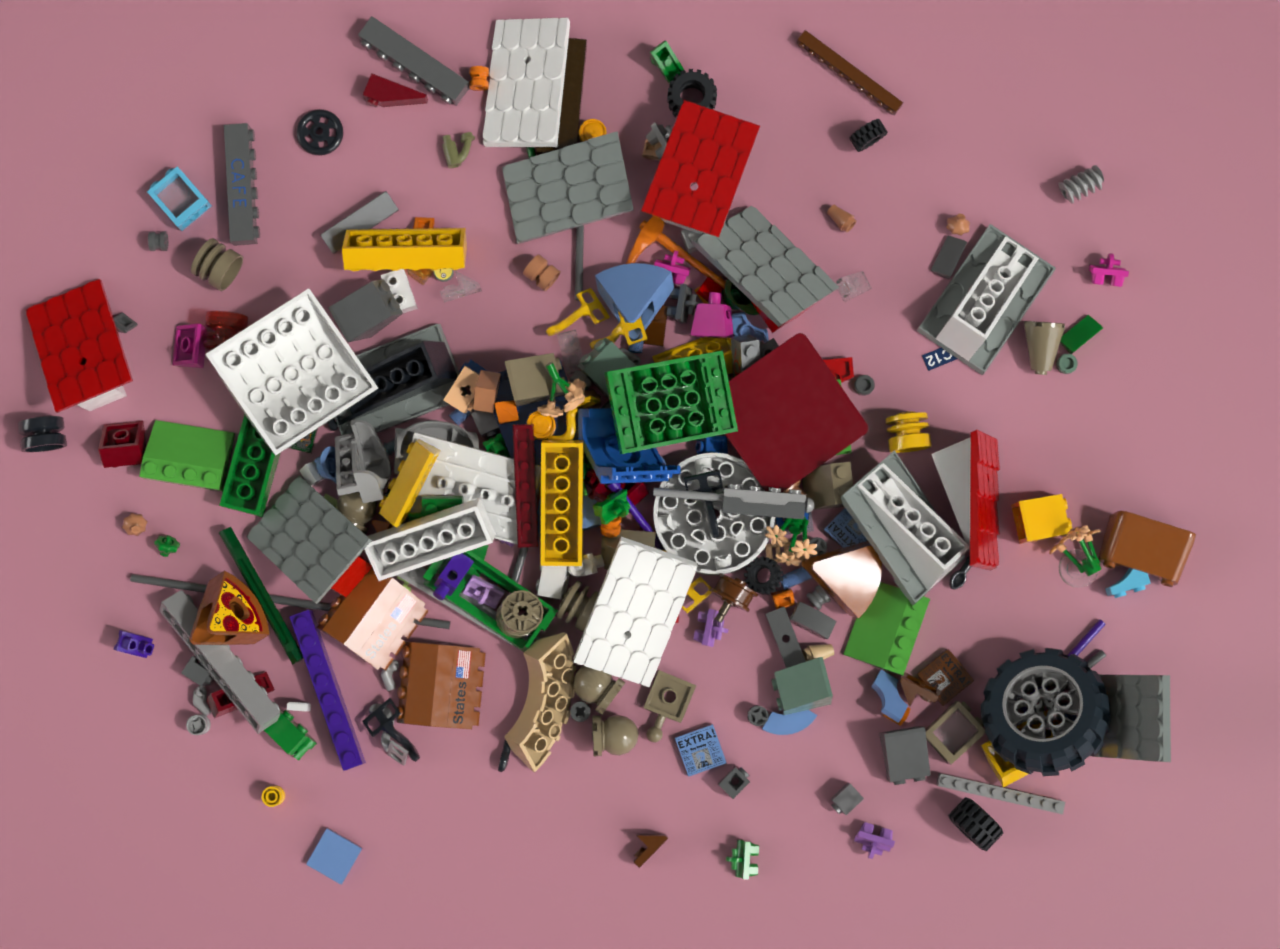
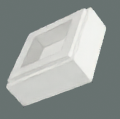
[287,702,311,711]

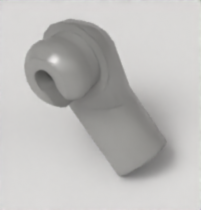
[619,348,641,366]
[381,660,399,691]
[193,686,211,717]

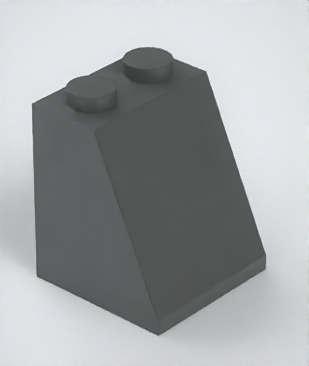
[328,279,403,343]
[879,726,931,785]

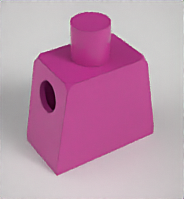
[691,292,734,338]

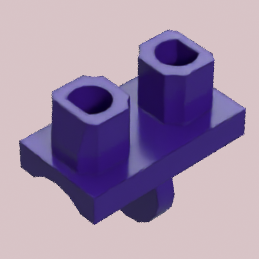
[113,630,154,658]

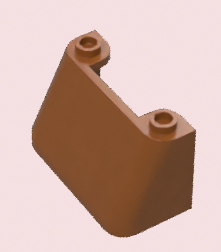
[1098,511,1196,587]

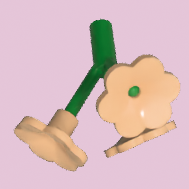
[537,362,586,417]

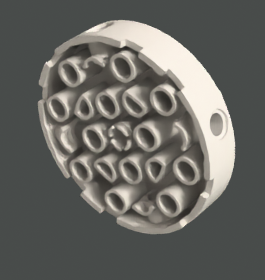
[653,453,775,575]

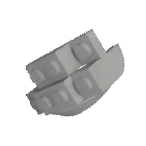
[335,420,391,503]
[394,421,479,474]

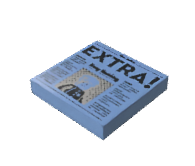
[824,508,868,548]
[675,724,727,777]

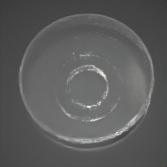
[1059,549,1098,588]

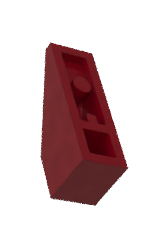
[363,73,428,107]
[206,672,275,719]

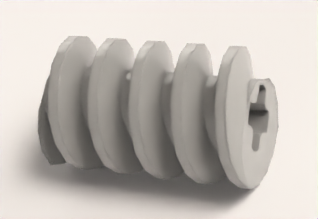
[1058,165,1104,204]

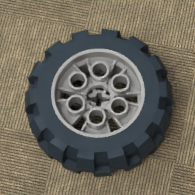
[981,648,1111,776]

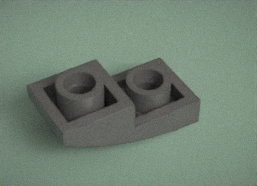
[790,602,837,639]

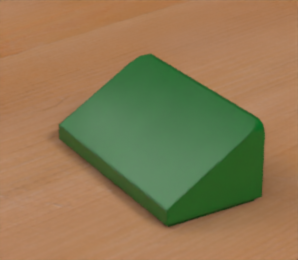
[1060,315,1103,354]

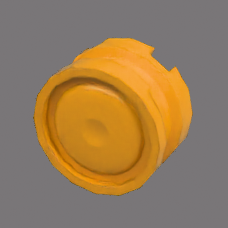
[579,119,606,142]
[527,411,556,440]

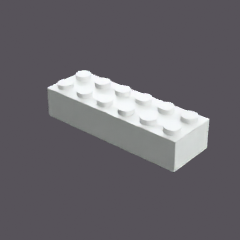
[364,498,495,581]

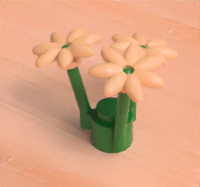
[765,516,817,566]
[1049,525,1102,576]

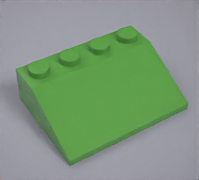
[139,420,235,492]
[843,582,930,676]

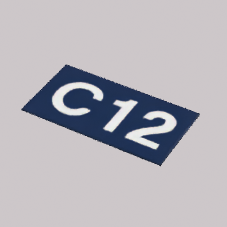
[922,347,958,371]

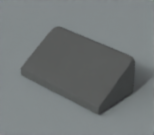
[931,235,967,279]

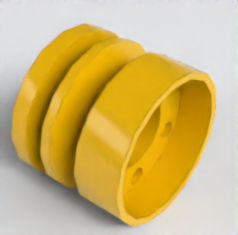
[885,411,932,453]

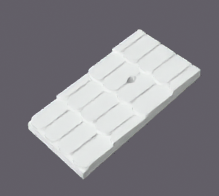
[483,18,570,147]
[408,433,541,544]
[574,537,697,687]

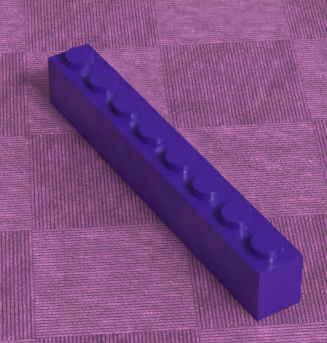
[290,610,366,771]

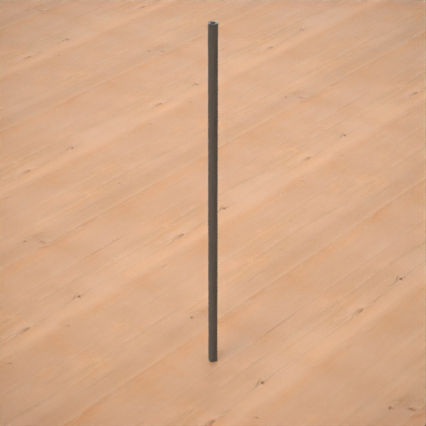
[130,574,450,629]

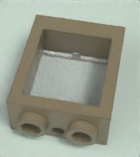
[925,701,985,765]

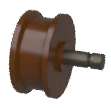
[709,573,758,623]

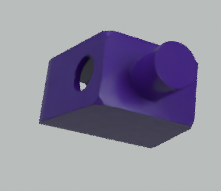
[433,553,474,600]

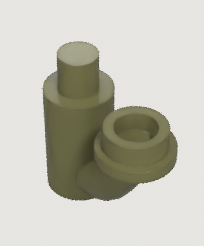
[442,132,475,169]

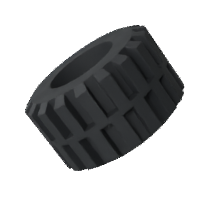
[667,69,717,117]
[948,797,1004,851]

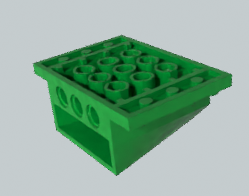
[604,350,738,454]

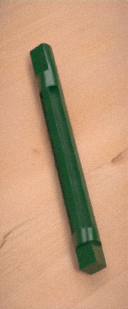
[219,527,304,665]

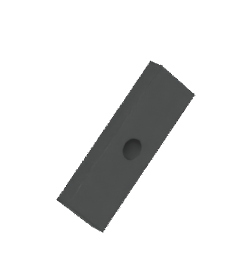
[765,607,806,668]

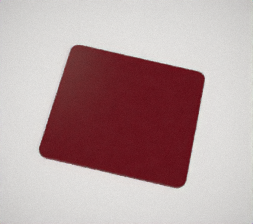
[725,333,868,493]

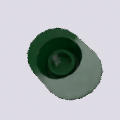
[721,279,759,315]

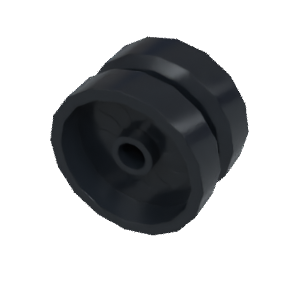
[18,416,67,453]

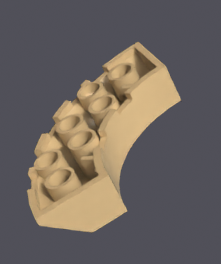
[504,633,576,772]

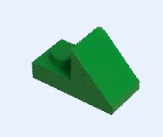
[650,40,686,83]

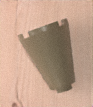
[1024,321,1065,375]

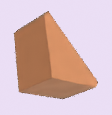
[473,370,501,414]

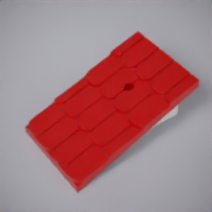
[641,100,760,238]
[26,279,133,413]
[931,430,1000,571]

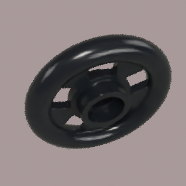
[296,109,343,156]

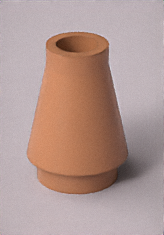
[827,204,857,233]

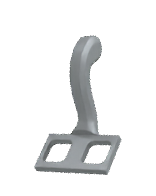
[369,703,408,766]

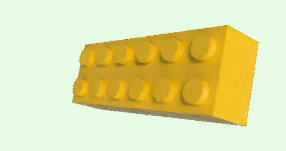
[342,228,467,271]
[541,440,583,566]

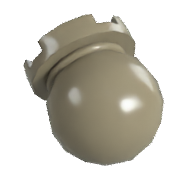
[336,492,377,535]
[574,666,626,715]
[592,715,639,757]

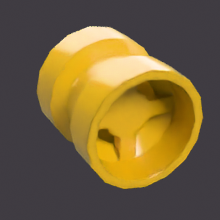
[261,785,285,807]

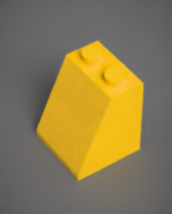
[1011,494,1072,544]

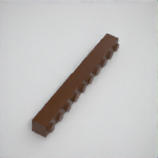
[797,30,903,116]

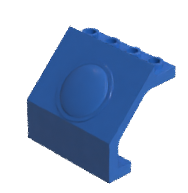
[578,408,680,484]

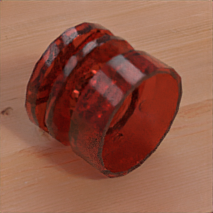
[202,311,249,350]

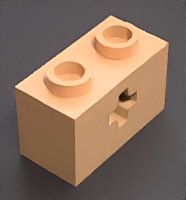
[443,366,479,413]

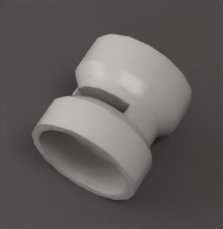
[186,714,211,735]

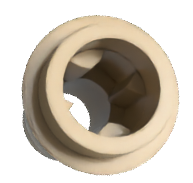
[803,644,834,661]

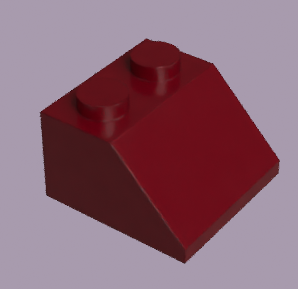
[98,420,146,468]

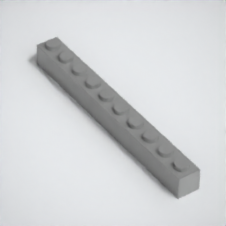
[936,773,1065,814]

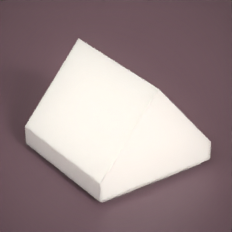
[299,461,325,486]

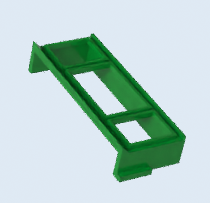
[423,551,558,652]

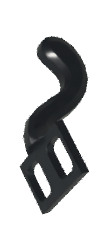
[684,470,723,538]
[362,698,420,762]

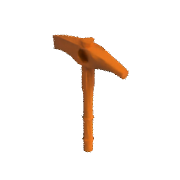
[626,215,726,289]

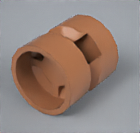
[523,254,561,292]

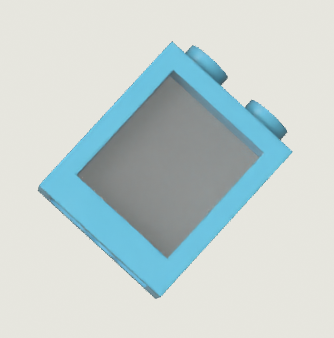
[147,166,212,231]

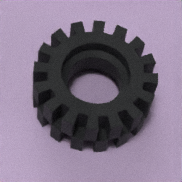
[849,119,888,152]
[744,556,784,595]

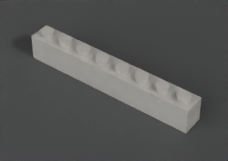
[159,590,281,734]

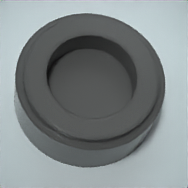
[854,375,875,396]

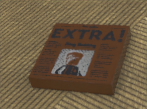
[917,649,974,706]

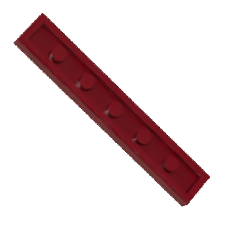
[513,424,539,548]

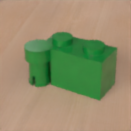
[264,709,317,760]

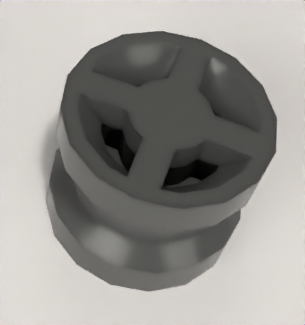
[148,231,169,251]
[809,537,827,557]
[806,585,831,611]
[570,701,591,722]
[747,705,769,726]

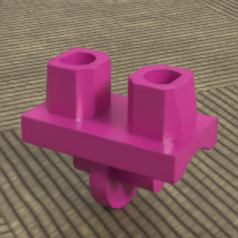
[654,250,691,285]
[1089,253,1129,287]

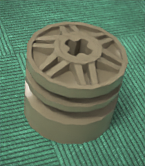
[191,238,243,291]
[556,580,599,632]
[496,590,544,639]

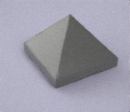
[114,312,138,333]

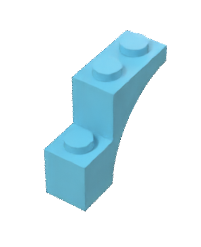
[1105,568,1151,598]

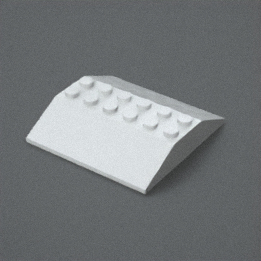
[206,289,378,456]

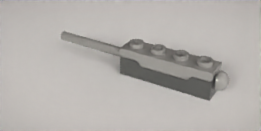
[653,484,814,519]

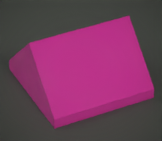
[172,323,208,368]

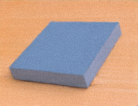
[306,828,363,885]

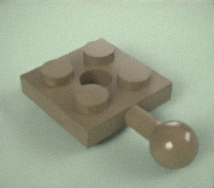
[643,670,696,743]

